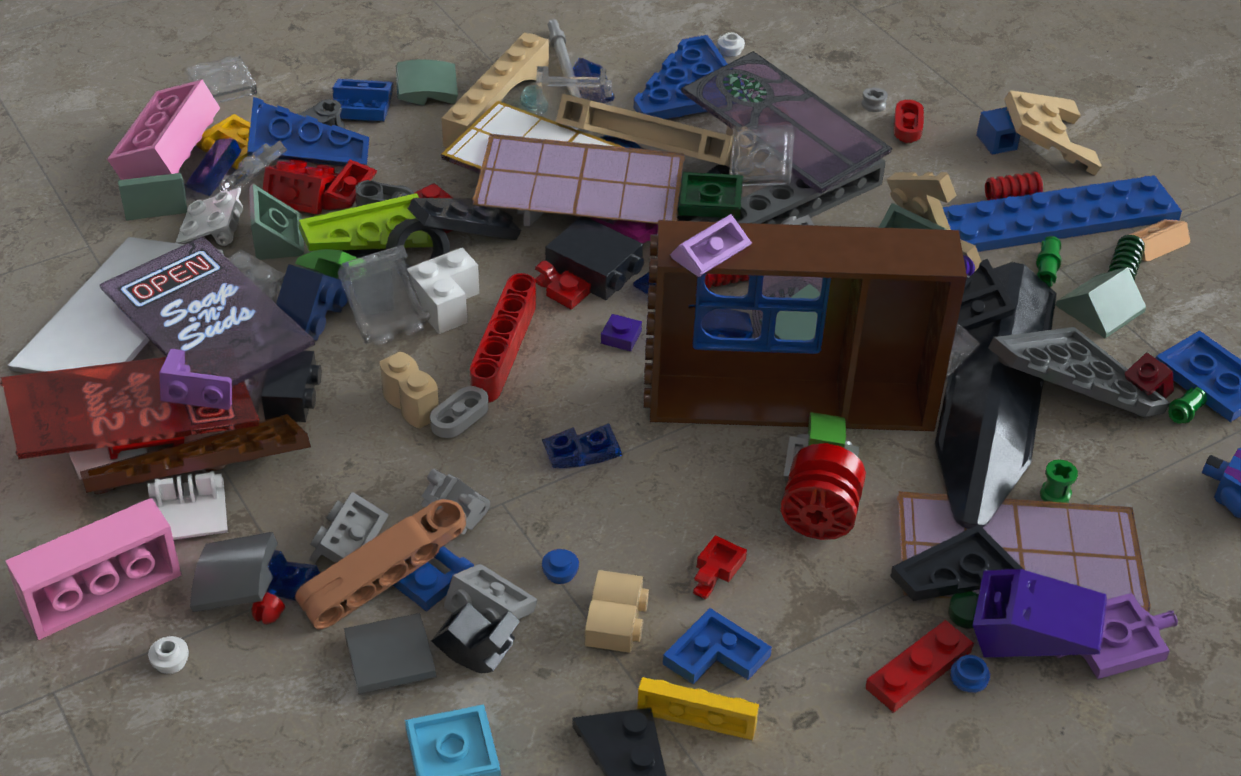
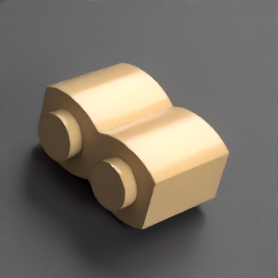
[380,352,439,428]
[585,570,649,653]

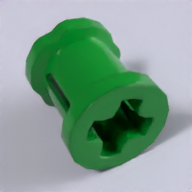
[1040,459,1078,507]

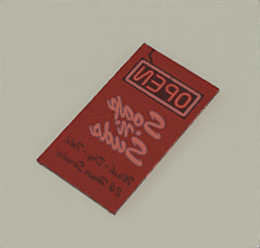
[0,349,260,460]

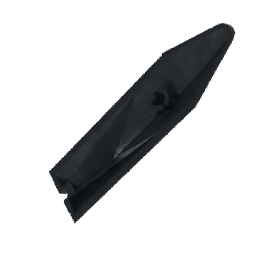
[934,262,1057,529]

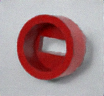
[251,592,285,625]

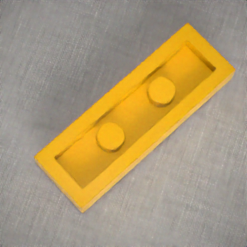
[637,677,759,740]

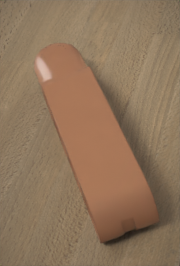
[295,499,466,629]

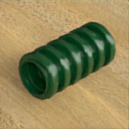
[1107,235,1145,281]

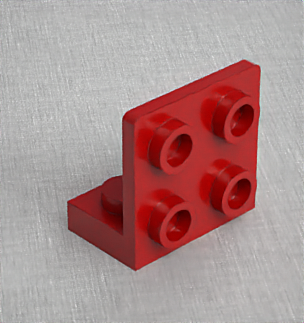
[262,159,339,214]

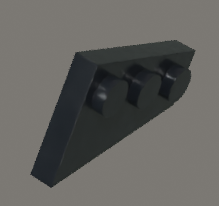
[890,524,1024,601]
[572,707,667,776]

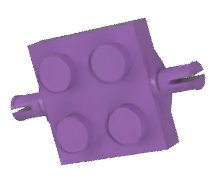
[1056,593,1178,679]

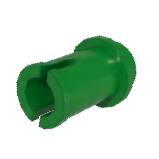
[1168,387,1207,424]

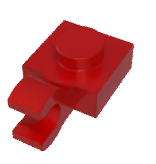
[535,260,591,310]
[693,535,747,600]

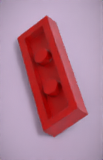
[865,620,974,713]

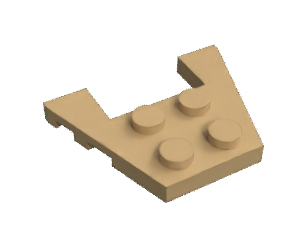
[1004,90,1102,175]
[887,172,982,271]

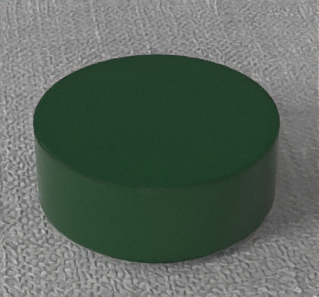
[948,591,979,629]

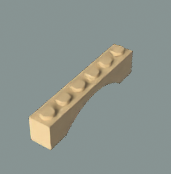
[442,32,549,148]
[556,93,737,166]

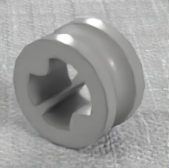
[862,88,888,112]

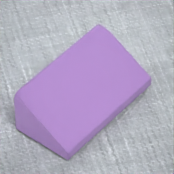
[670,214,752,277]

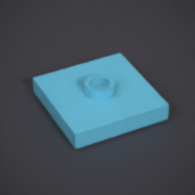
[405,704,501,776]

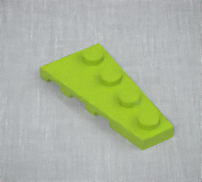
[299,193,433,251]

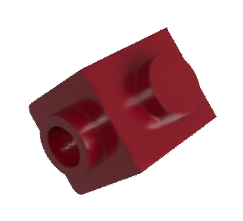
[1125,352,1174,399]

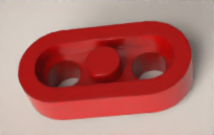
[893,100,924,143]

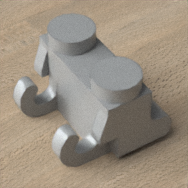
[421,469,490,534]

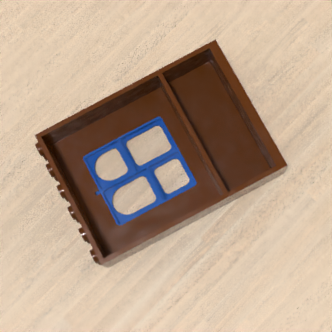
[644,220,967,432]

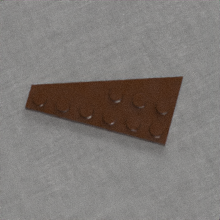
[80,414,311,494]

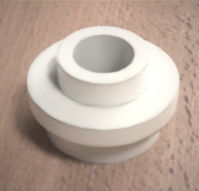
[718,33,745,57]
[148,636,189,674]

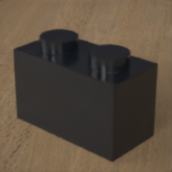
[261,349,322,422]

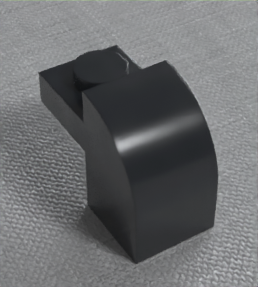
[431,603,520,673]

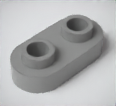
[430,386,488,438]

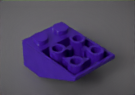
[973,569,1107,658]

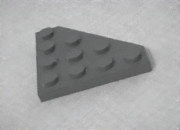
[989,327,1170,417]

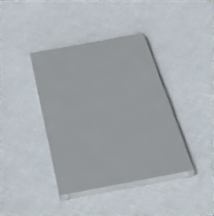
[8,237,224,388]

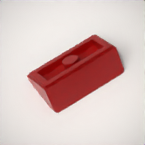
[322,159,377,210]

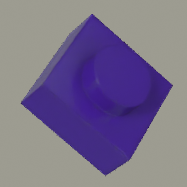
[601,314,642,351]

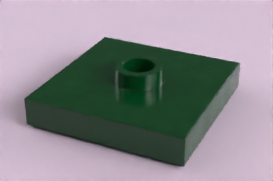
[678,172,743,219]

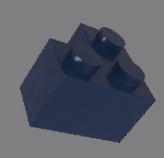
[270,264,350,341]

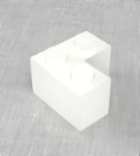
[406,247,479,334]

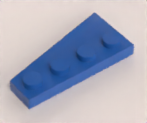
[247,97,369,166]

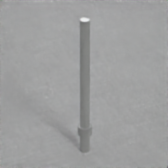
[548,19,582,98]

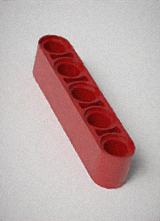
[470,273,536,403]

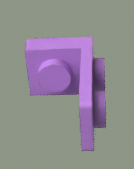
[159,349,232,410]

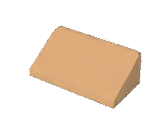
[1129,219,1190,262]

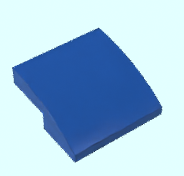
[333,79,393,121]

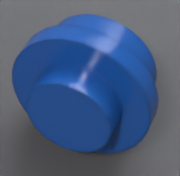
[542,549,579,584]
[950,655,990,693]

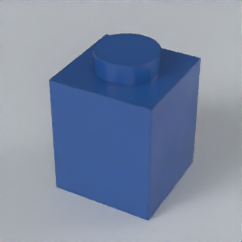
[976,107,1021,155]

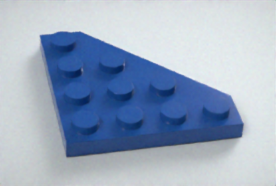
[633,35,748,119]

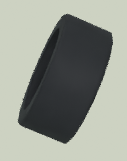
[386,218,450,277]

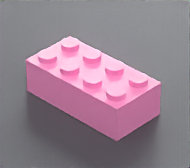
[107,80,220,180]
[5,498,181,640]

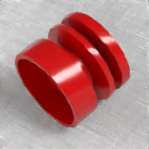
[780,443,866,540]

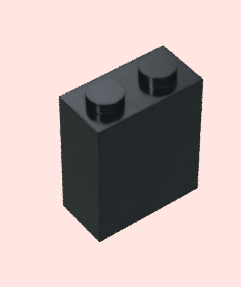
[545,216,644,300]

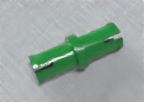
[1036,236,1062,287]

